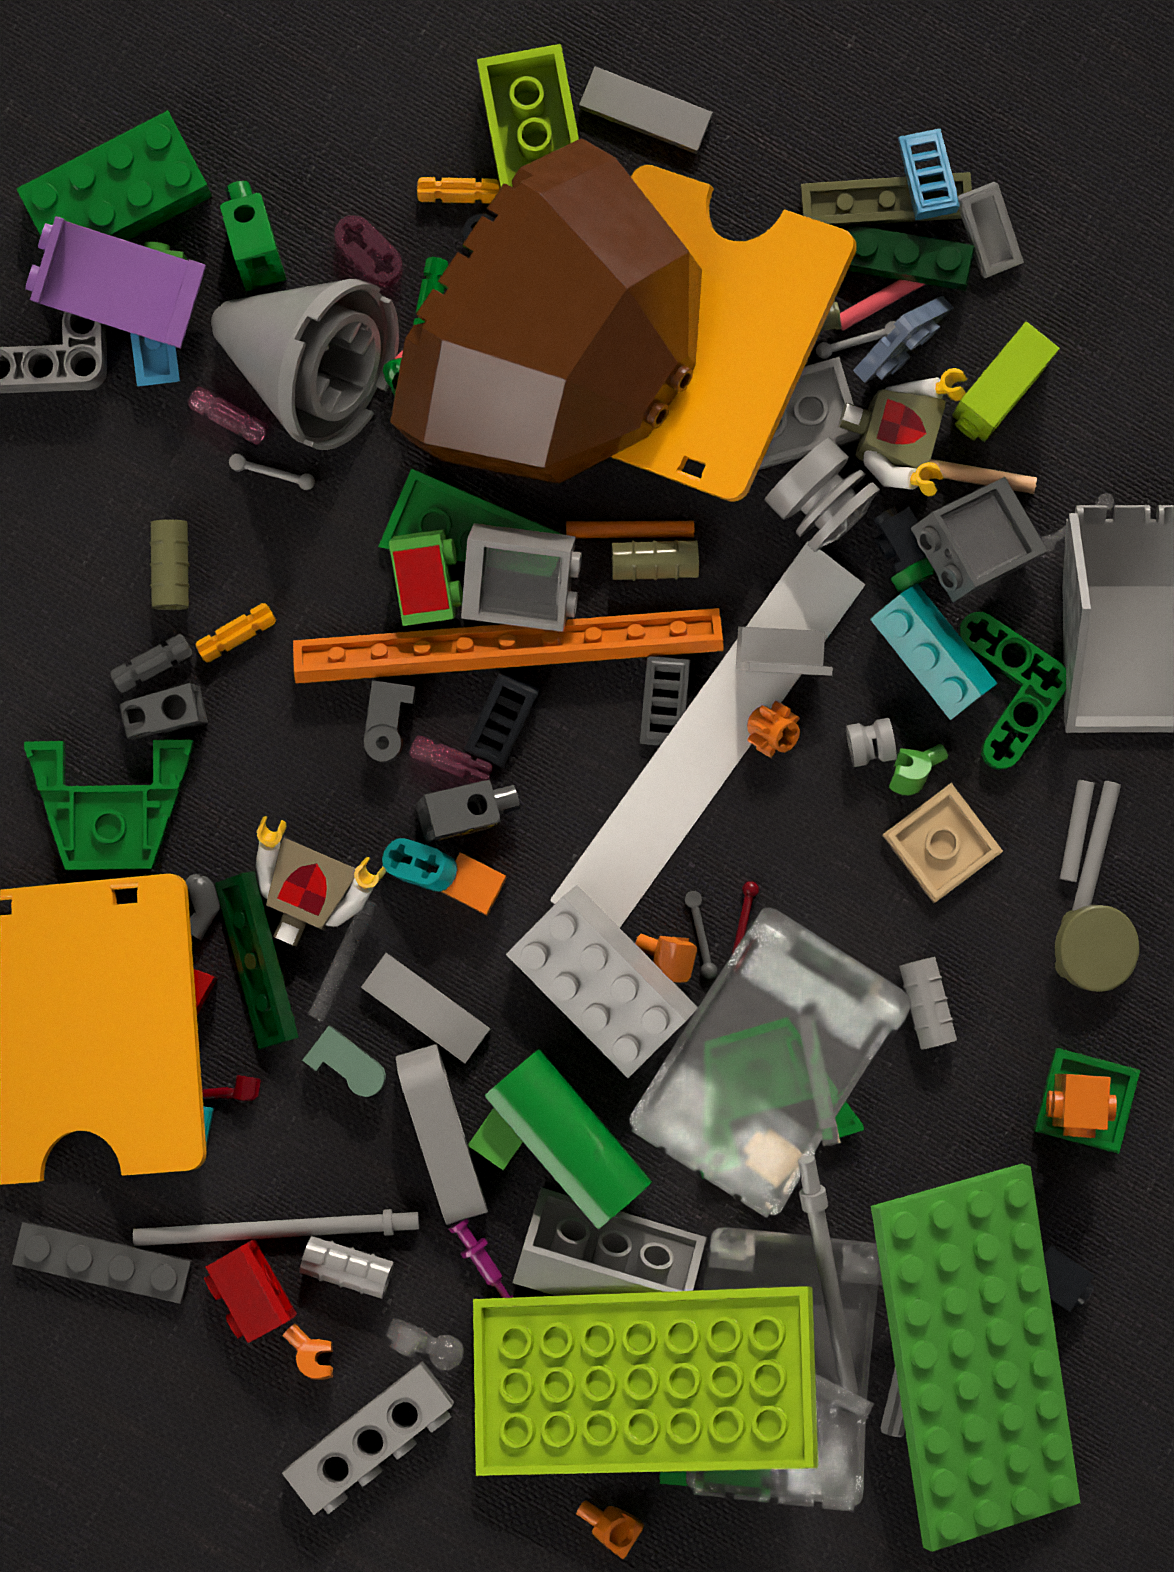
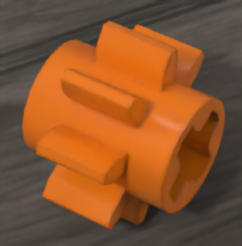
[747,701,800,758]

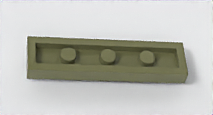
[800,172,972,227]

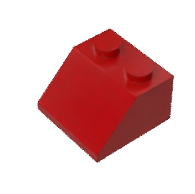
[204,1239,297,1343]

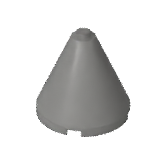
[211,279,399,450]

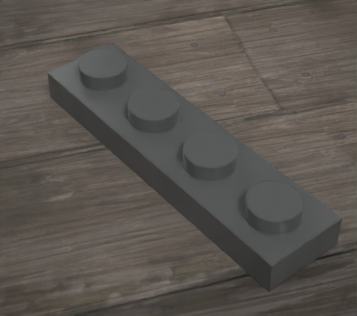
[12,1221,192,1304]

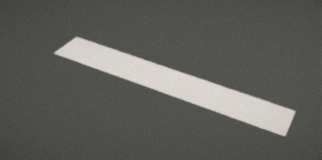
[551,541,865,928]

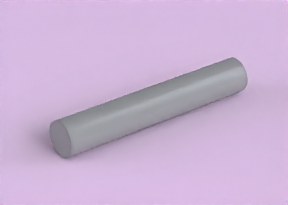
[1060,780,1095,882]

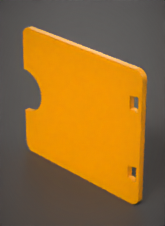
[611,165,857,502]
[0,874,207,1185]

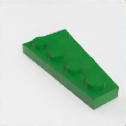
[378,469,564,576]

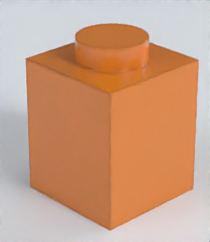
[441,852,507,916]

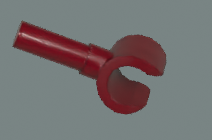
[202,1075,261,1101]

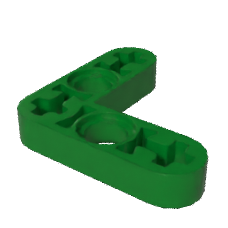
[958,612,1067,770]

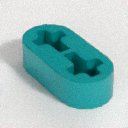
[382,838,457,892]

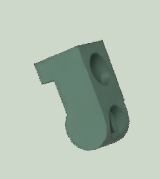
[302,1026,386,1097]

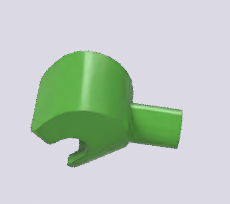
[889,744,948,796]

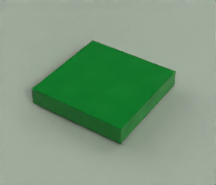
[1034,1048,1140,1154]

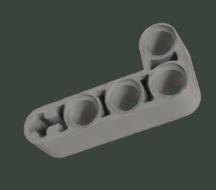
[0,312,107,393]
[396,1044,488,1225]

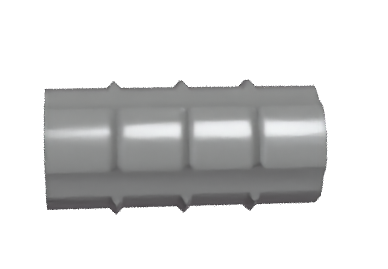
[899,956,957,1049]
[299,1236,394,1299]

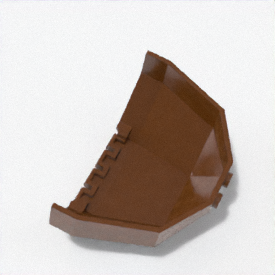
[390,138,702,483]

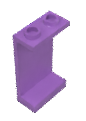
[25,216,206,349]

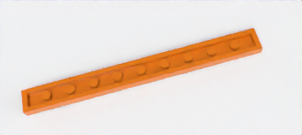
[293,608,723,683]

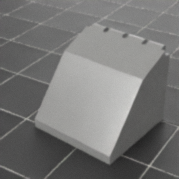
[1062,505,1174,733]

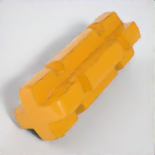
[417,177,500,204]
[195,603,276,662]

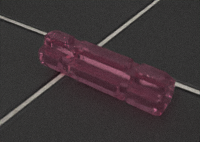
[188,387,268,444]
[410,735,492,783]

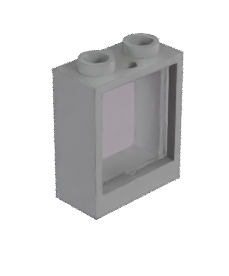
[461,523,582,632]

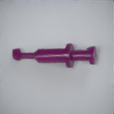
[449,1219,514,1298]

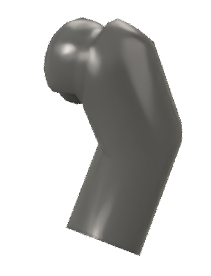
[185,874,220,941]

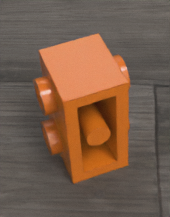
[1046,1074,1117,1138]

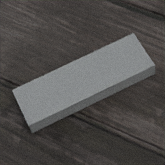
[579,66,713,154]
[361,953,490,1064]

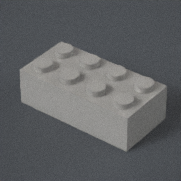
[506,885,698,1078]

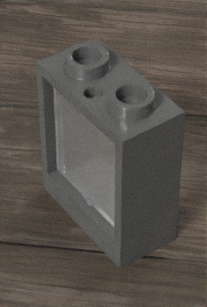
[911,477,1047,602]

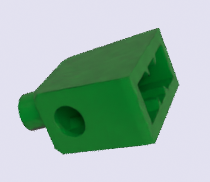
[220,181,287,291]

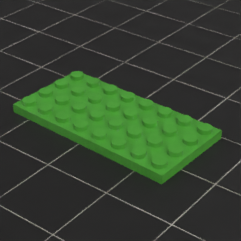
[871,1164,1080,1552]

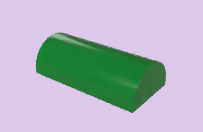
[485,1049,652,1229]

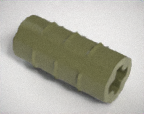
[149,520,190,610]
[611,540,699,581]

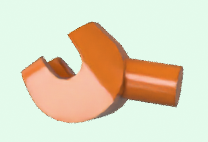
[635,934,697,982]
[282,1323,333,1380]
[576,1500,644,1559]

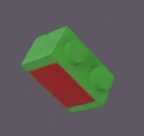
[389,529,463,626]

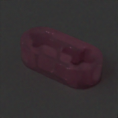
[334,215,403,287]

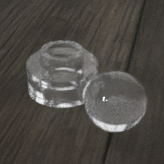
[386,1318,464,1370]

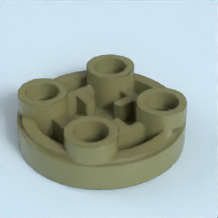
[1055,905,1139,992]

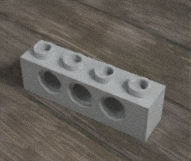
[282,1361,454,1515]

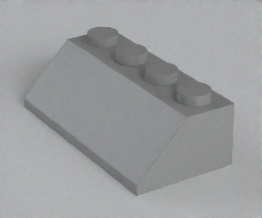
[513,1188,706,1296]

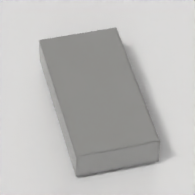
[958,182,1024,278]

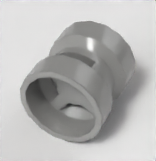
[846,718,897,767]

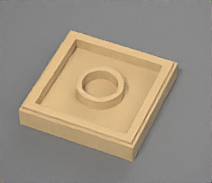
[882,783,1003,903]

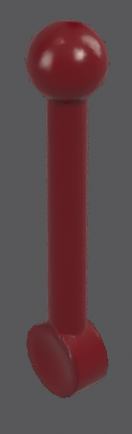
[729,881,759,970]

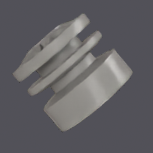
[765,437,880,552]

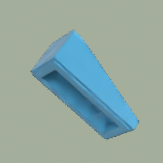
[898,129,960,221]

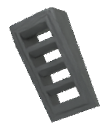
[640,657,690,746]

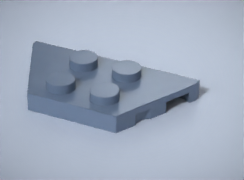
[853,296,954,383]

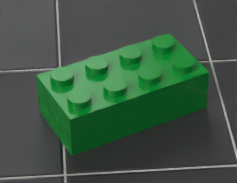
[16,110,212,241]

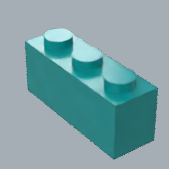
[870,583,997,720]

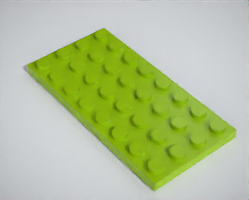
[473,1286,818,1476]

